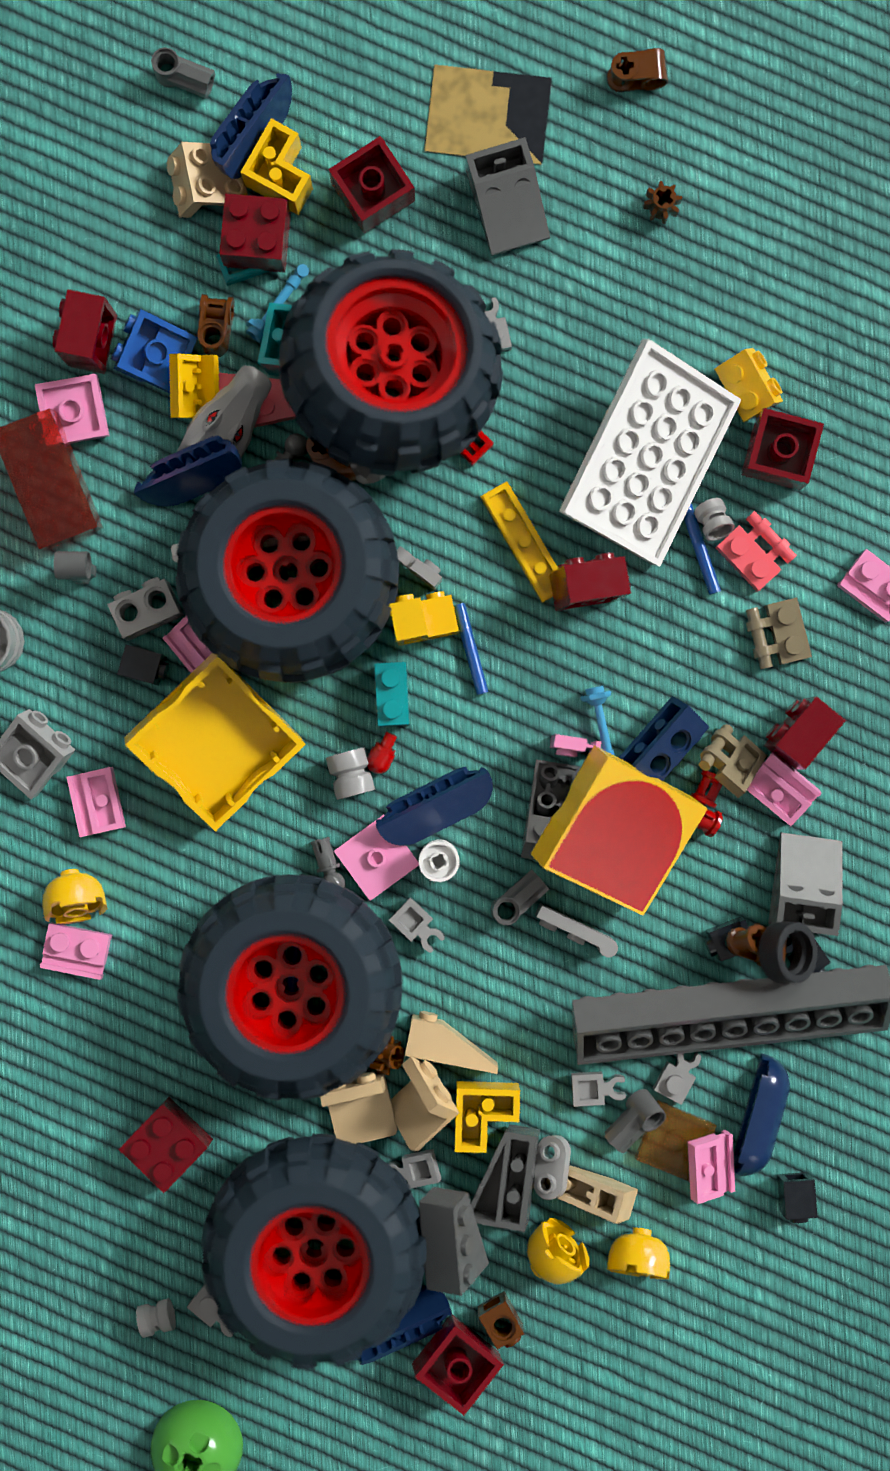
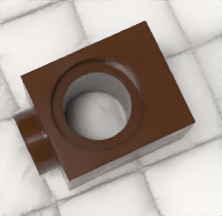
[478,1291,524,1350]

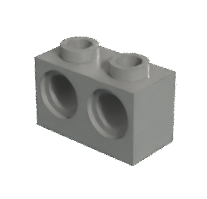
[107,577,184,641]

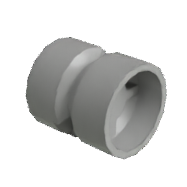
[326,748,375,800]

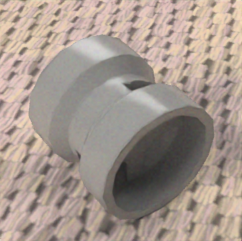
[694,498,735,541]
[136,1298,176,1338]

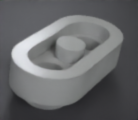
[533,1135,571,1200]

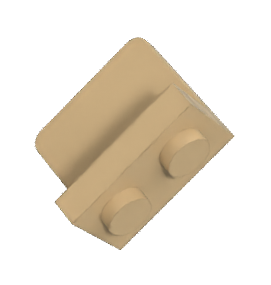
[167,142,248,218]
[391,1056,459,1151]
[320,1072,398,1144]

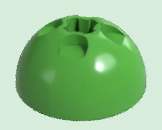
[150,1400,243,1471]

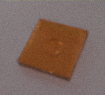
[635,1100,717,1182]

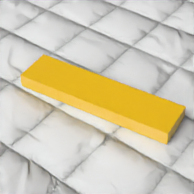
[480,481,558,603]

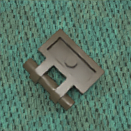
[746,597,812,670]
[699,724,767,798]

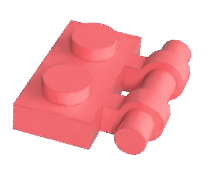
[715,511,797,592]

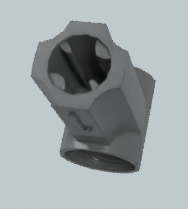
[151,47,216,99]
[54,551,96,585]
[490,869,549,925]
[604,1089,666,1154]

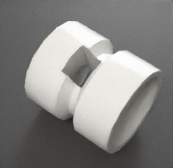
[419,839,460,882]

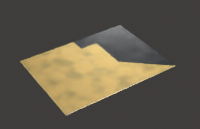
[425,65,552,165]

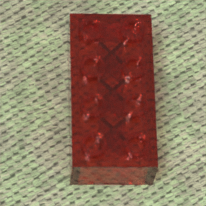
[0,408,103,550]

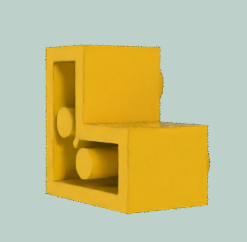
[241,118,313,215]
[389,591,459,646]
[455,1081,520,1153]

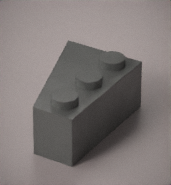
[471,1124,540,1232]
[419,1187,489,1296]

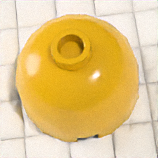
[42,869,107,924]
[527,1218,589,1285]
[607,1228,670,1280]

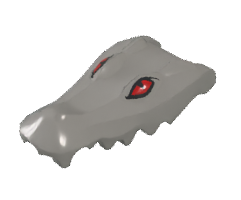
[177,365,272,458]

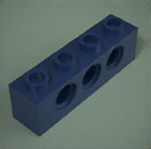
[618,696,709,781]

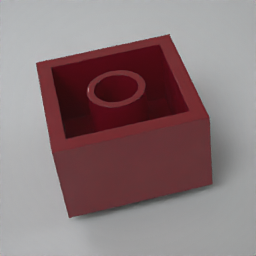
[328,136,415,234]
[219,193,291,273]
[52,289,117,374]
[741,408,824,490]
[549,553,631,611]
[764,696,846,770]
[119,1097,213,1193]
[412,1314,504,1416]

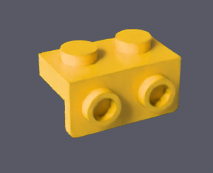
[714,348,783,422]
[169,354,219,418]

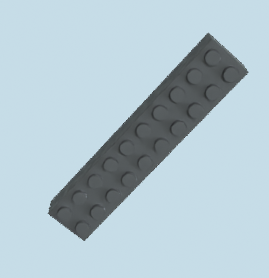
[572,965,890,1065]

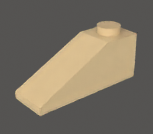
[405,1011,498,1074]
[533,1165,638,1224]

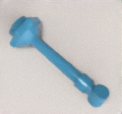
[245,264,309,343]
[581,686,615,756]

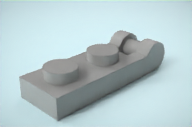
[535,903,618,957]

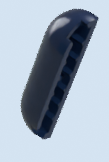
[210,73,292,179]
[134,435,242,506]
[376,767,493,846]
[733,1053,790,1176]
[342,1285,452,1365]

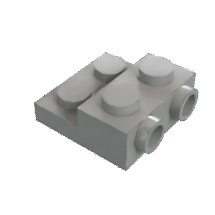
[0,709,75,800]

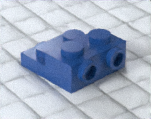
[111,309,198,394]

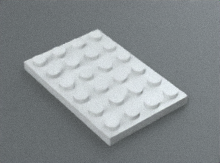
[559,339,741,567]

